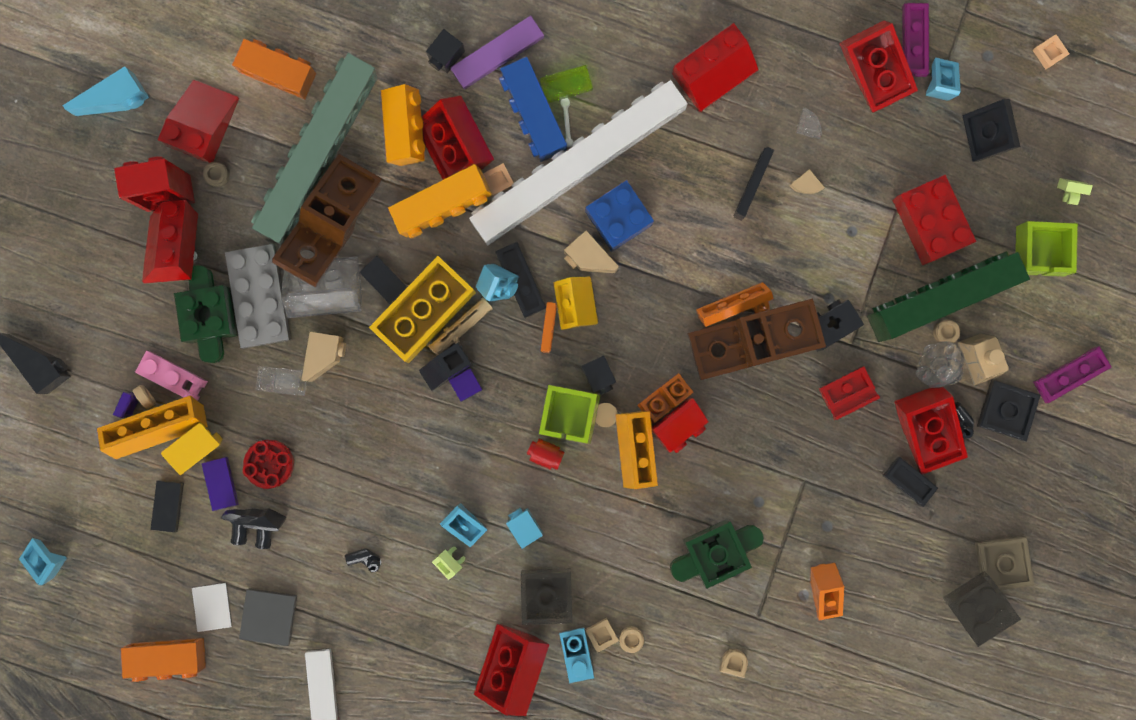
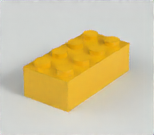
[369,256,476,363]

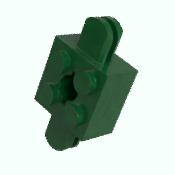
[174,265,238,363]
[670,519,764,589]

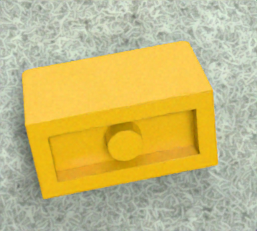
[553,277,598,330]
[161,422,223,476]

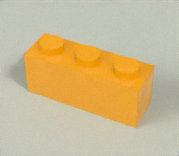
[381,84,425,166]
[615,411,658,489]

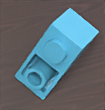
[476,264,519,301]
[559,627,594,683]

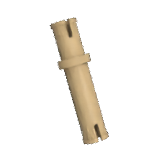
[428,297,493,356]

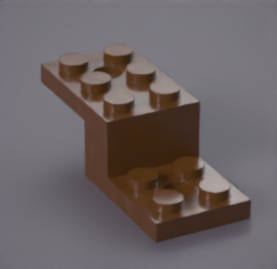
[272,154,382,287]
[687,298,826,380]

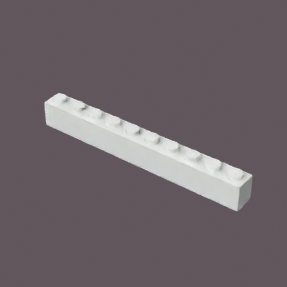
[469,80,687,246]

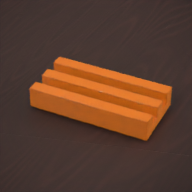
[541,302,557,353]

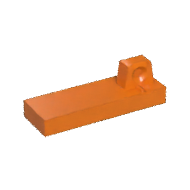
[696,282,774,327]

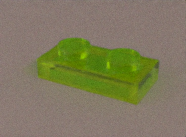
[540,65,593,103]

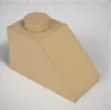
[564,231,619,273]
[302,332,346,382]

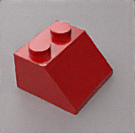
[652,398,709,453]

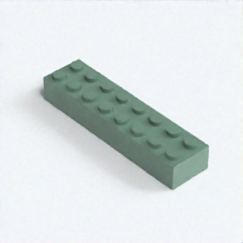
[251,53,377,245]

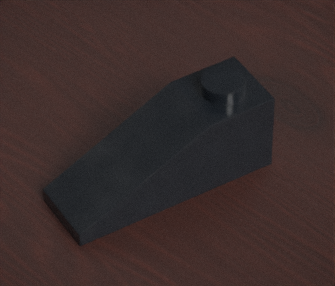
[0,333,71,394]

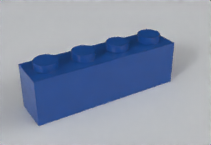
[499,57,567,162]

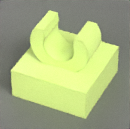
[1057,178,1093,205]
[432,547,465,580]

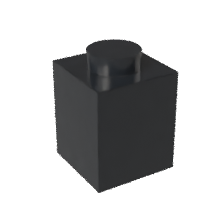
[426,29,465,73]
[581,355,616,395]

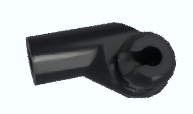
[955,402,974,439]
[345,549,382,572]

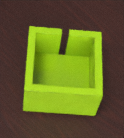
[1015,221,1078,277]
[539,385,600,444]

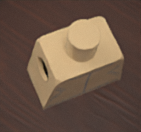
[957,334,1009,385]

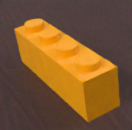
[388,164,493,238]
[97,395,208,459]

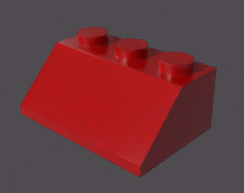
[672,23,759,112]
[421,96,494,180]
[142,200,198,284]
[474,624,550,716]

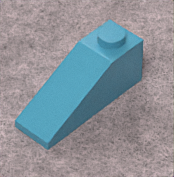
[62,66,149,116]

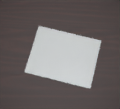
[192,583,232,632]

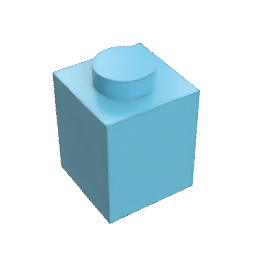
[506,508,543,549]

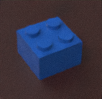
[585,180,654,252]

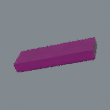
[902,3,929,77]
[1033,346,1112,403]

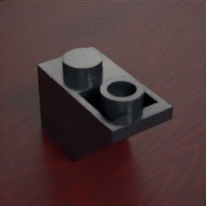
[419,343,473,391]

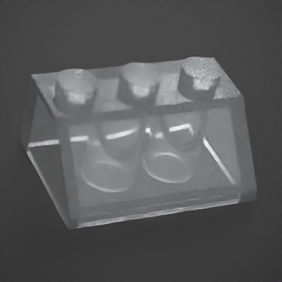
[281,256,362,318]

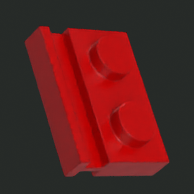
[818,366,880,420]

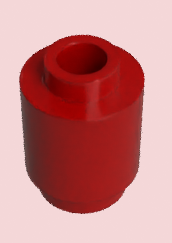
[527,438,565,470]

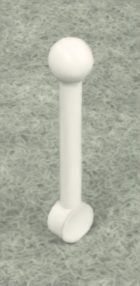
[560,98,573,147]

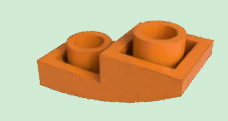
[637,373,694,424]

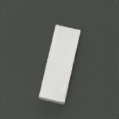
[305,649,338,720]

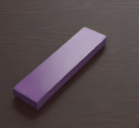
[450,16,544,90]

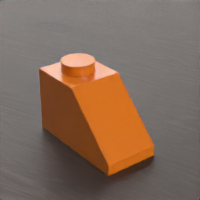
[810,563,844,620]

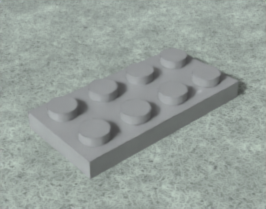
[225,244,291,349]

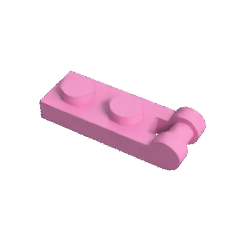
[135,351,208,401]

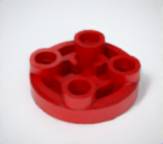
[242,440,294,489]

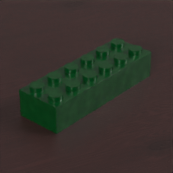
[867,251,1030,342]

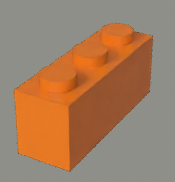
[232,39,316,100]
[121,638,206,682]

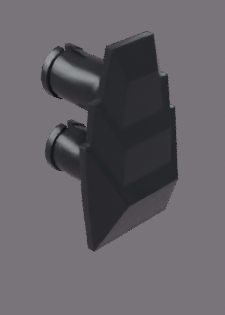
[221,508,287,549]

